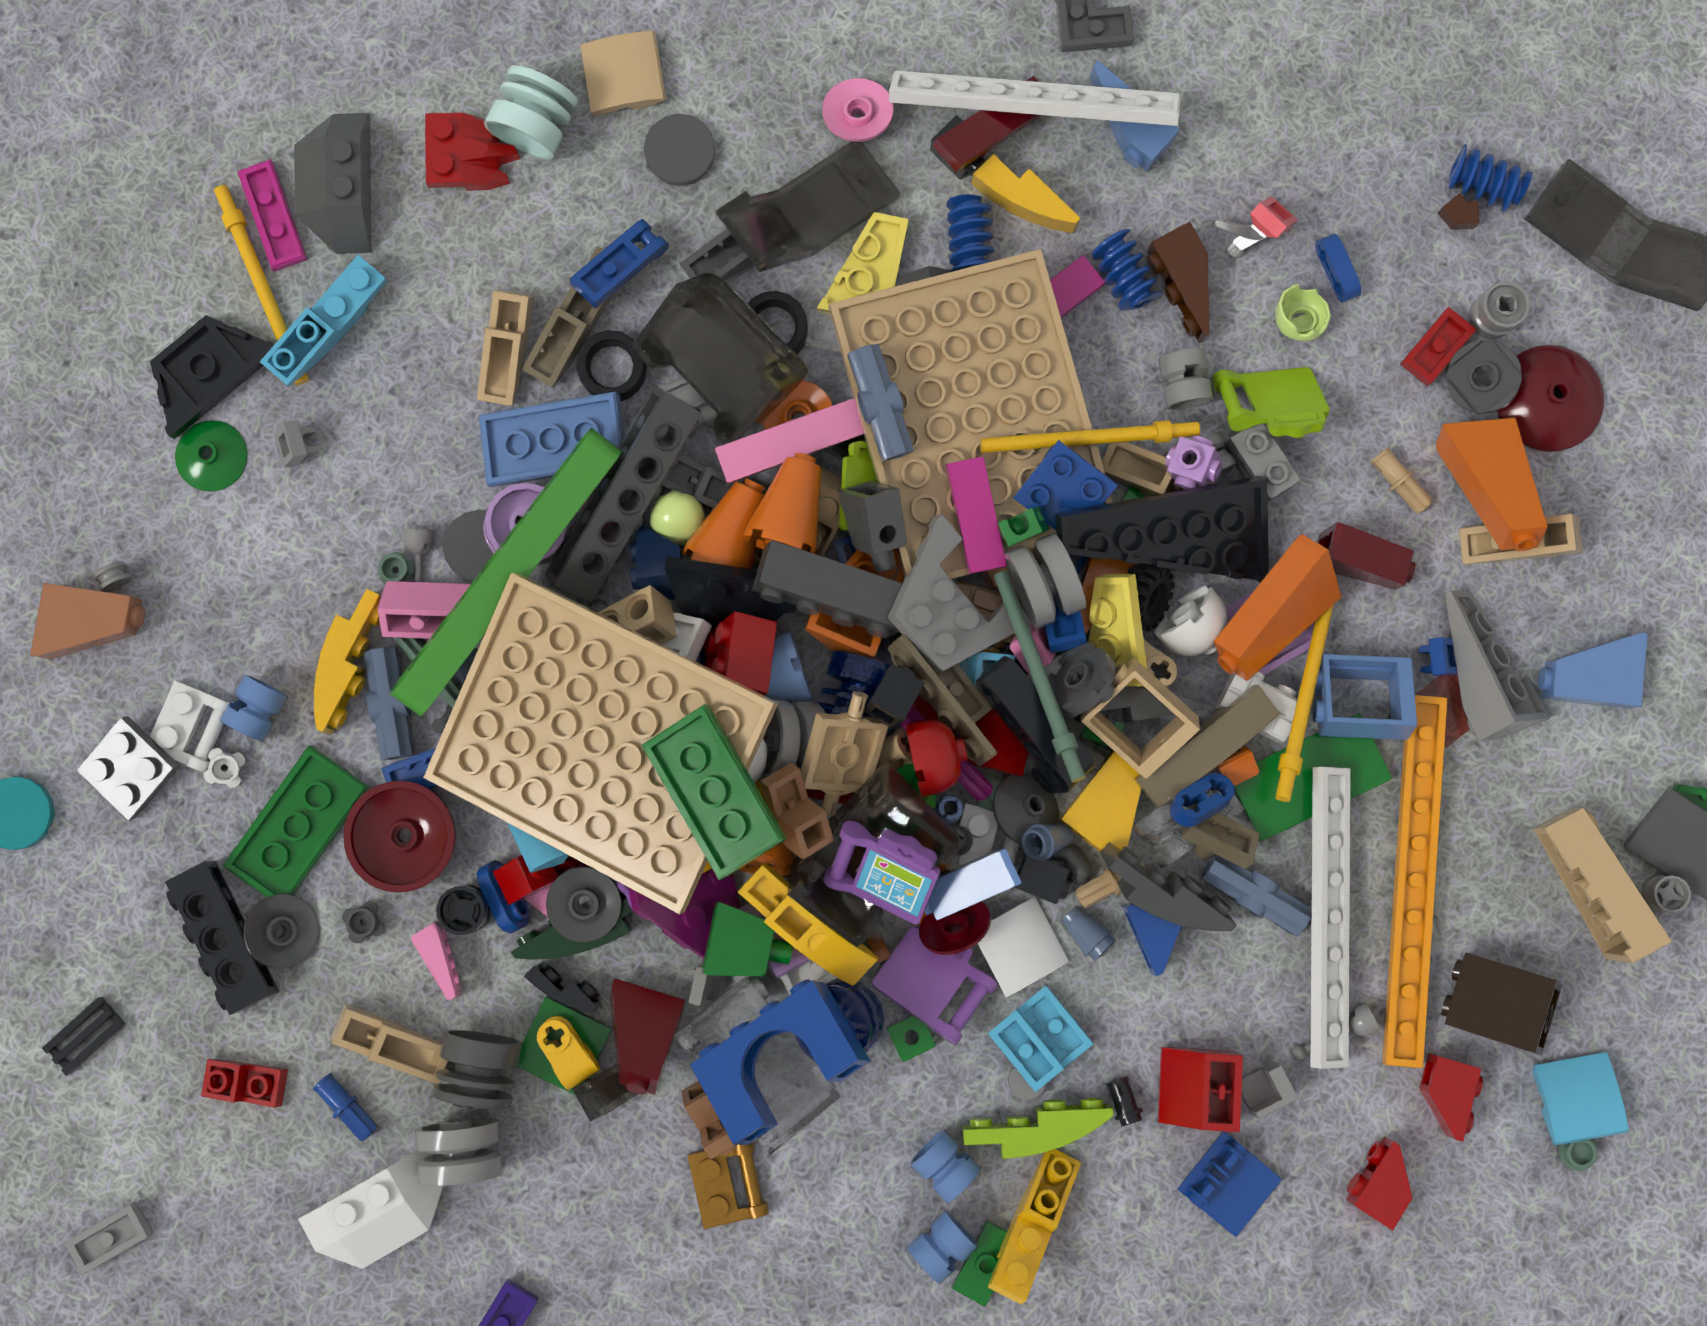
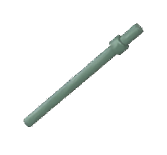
[994,570,1086,782]

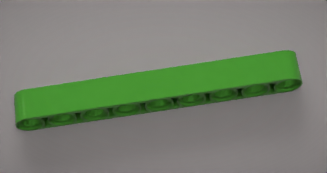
[389,428,622,716]

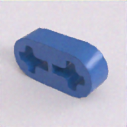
[1315,233,1361,303]
[1170,773,1235,827]

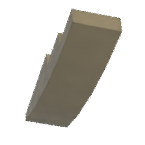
[521,246,614,388]
[1134,685,1280,808]

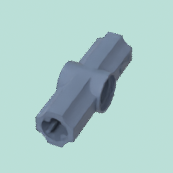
[847,344,914,462]
[364,647,414,761]
[1200,854,1312,936]

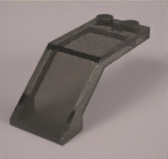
[716,141,900,272]
[1524,159,1707,311]

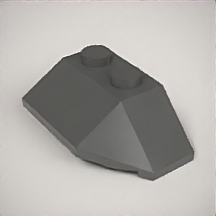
[294,113,372,254]

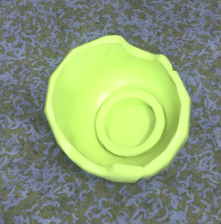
[1275,284,1331,341]
[650,490,705,546]

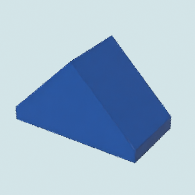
[1122,903,1181,976]

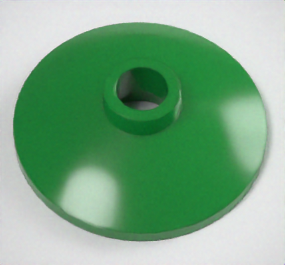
[175,420,247,492]

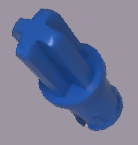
[312,1073,377,1141]

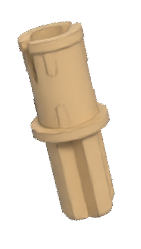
[1370,447,1432,514]
[1075,859,1145,908]

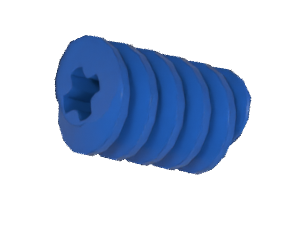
[1448,144,1533,212]
[946,194,994,271]
[1092,229,1163,311]

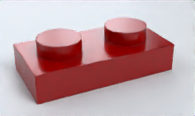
[1400,307,1477,387]

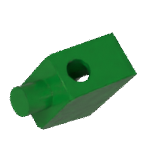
[701,902,793,976]

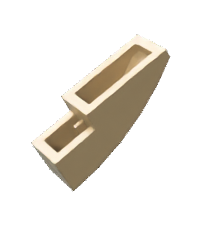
[477,289,535,406]
[1102,442,1216,496]
[330,1003,448,1084]

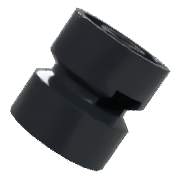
[436,885,493,935]

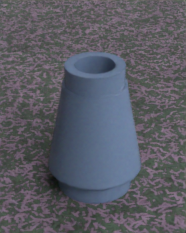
[1022,824,1073,861]
[1061,906,1116,961]

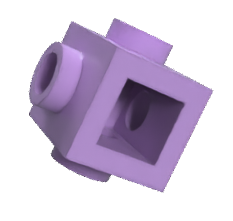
[1165,435,1222,489]

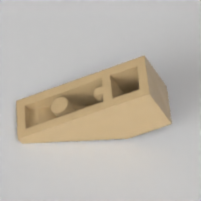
[1459,513,1583,565]

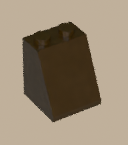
[1441,952,1562,1056]

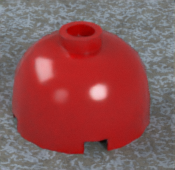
[905,719,968,798]

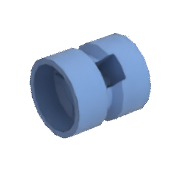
[220,674,288,742]
[910,1129,981,1203]
[907,1210,978,1284]

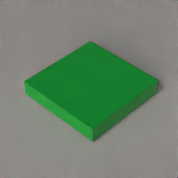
[518,996,613,1097]

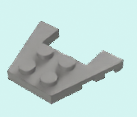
[887,514,1031,673]

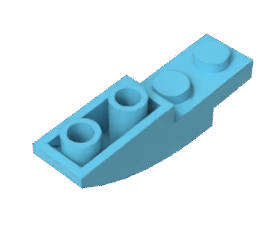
[260,255,389,386]

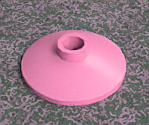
[822,78,894,142]

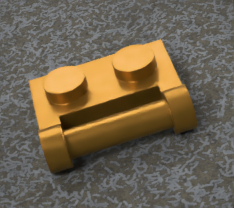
[687,1142,769,1229]

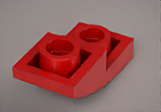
[201,1059,288,1108]

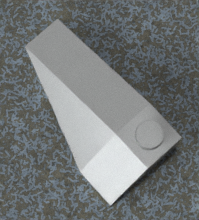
[1445,590,1551,741]

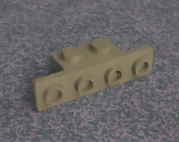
[888,634,997,766]

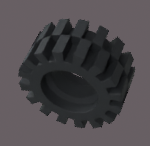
[1128,563,1175,632]

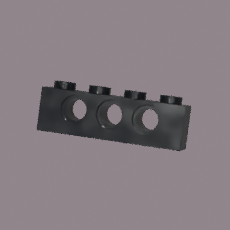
[165,861,280,1015]

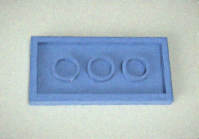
[479,392,624,487]

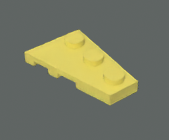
[817,212,909,314]
[1083,574,1147,687]

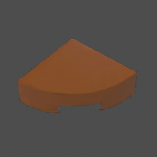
[863,923,890,964]

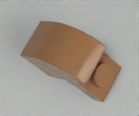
[760,763,834,859]
[681,1081,737,1160]

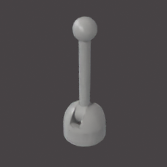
[404,529,434,582]
[1292,1003,1380,1060]

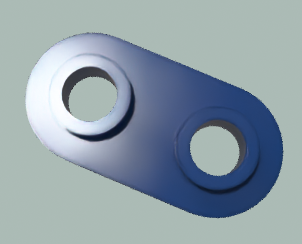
[477,860,529,934]

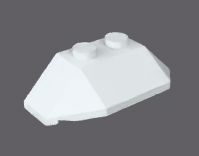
[298,1150,443,1269]

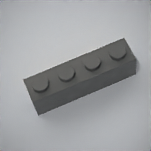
[752,540,903,638]

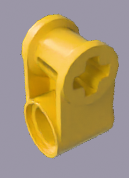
[537,1016,601,1091]

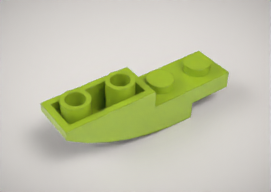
[962,1098,1113,1159]

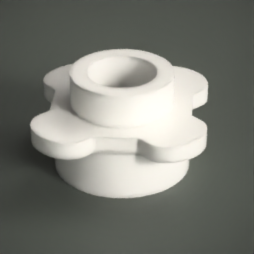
[203,748,246,788]

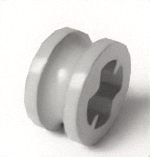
[93,561,133,592]

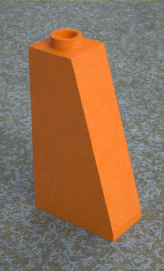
[1436,418,1548,551]
[1214,534,1342,681]

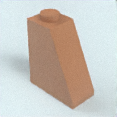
[30,583,145,659]

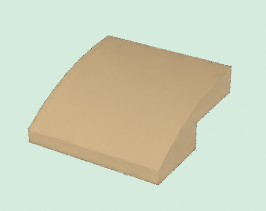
[580,31,666,116]

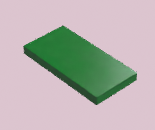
[641,704,787,880]
[1234,713,1392,842]
[222,745,370,897]

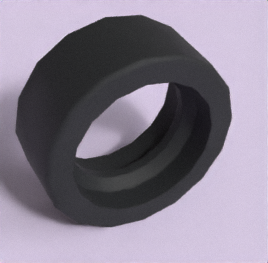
[739,291,808,364]
[576,330,647,401]

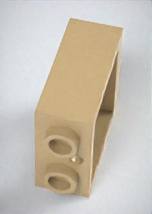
[1081,657,1200,779]

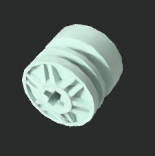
[484,65,578,159]

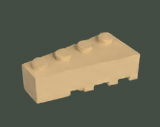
[1533,808,1672,963]

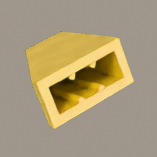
[1058,750,1141,852]

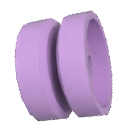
[483,483,567,565]

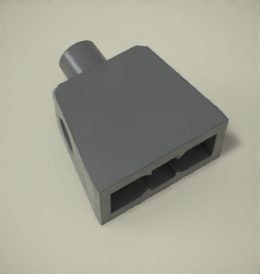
[838,481,907,572]

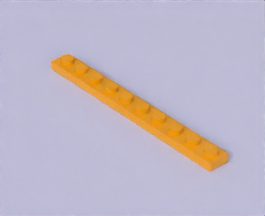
[1382,695,1447,1068]

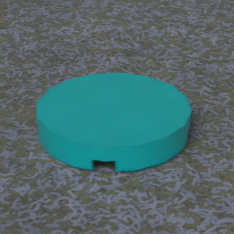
[0,777,55,850]

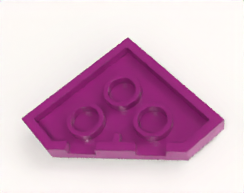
[628,868,740,962]

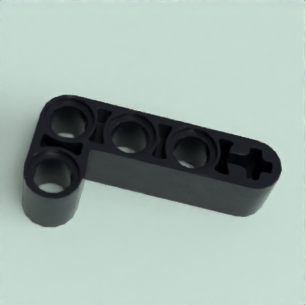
[976,656,1095,794]

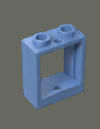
[1312,654,1417,740]

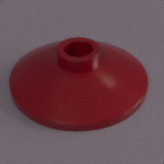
[919,901,991,955]

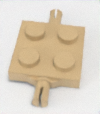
[800,691,888,816]

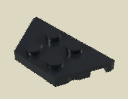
[150,315,274,440]
[665,556,794,630]

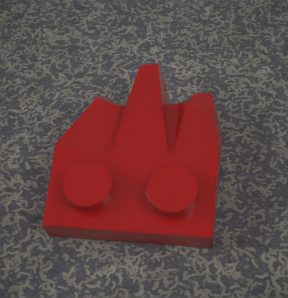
[425,112,521,191]

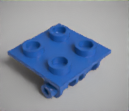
[1013,440,1118,530]
[1177,1131,1282,1237]

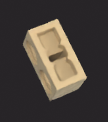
[597,585,677,645]

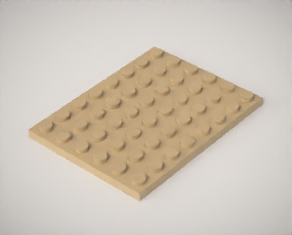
[828,249,1113,580]
[423,572,778,914]

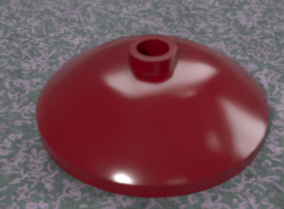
[1497,345,1604,452]
[343,781,456,893]

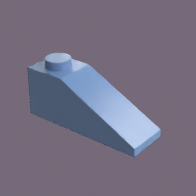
[1090,61,1180,172]

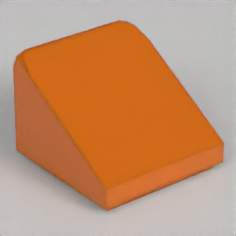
[1214,745,1259,786]

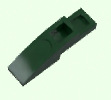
[511,893,634,960]

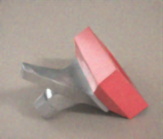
[1215,196,1298,258]

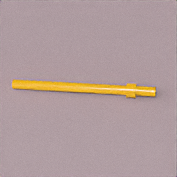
[214,185,309,385]
[980,420,1200,453]
[1275,605,1334,802]

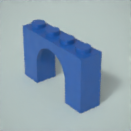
[690,979,871,1145]

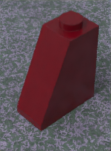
[1318,522,1416,590]
[610,978,685,1095]

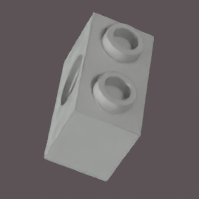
[1224,424,1301,502]

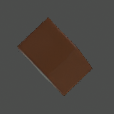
[1437,193,1480,230]

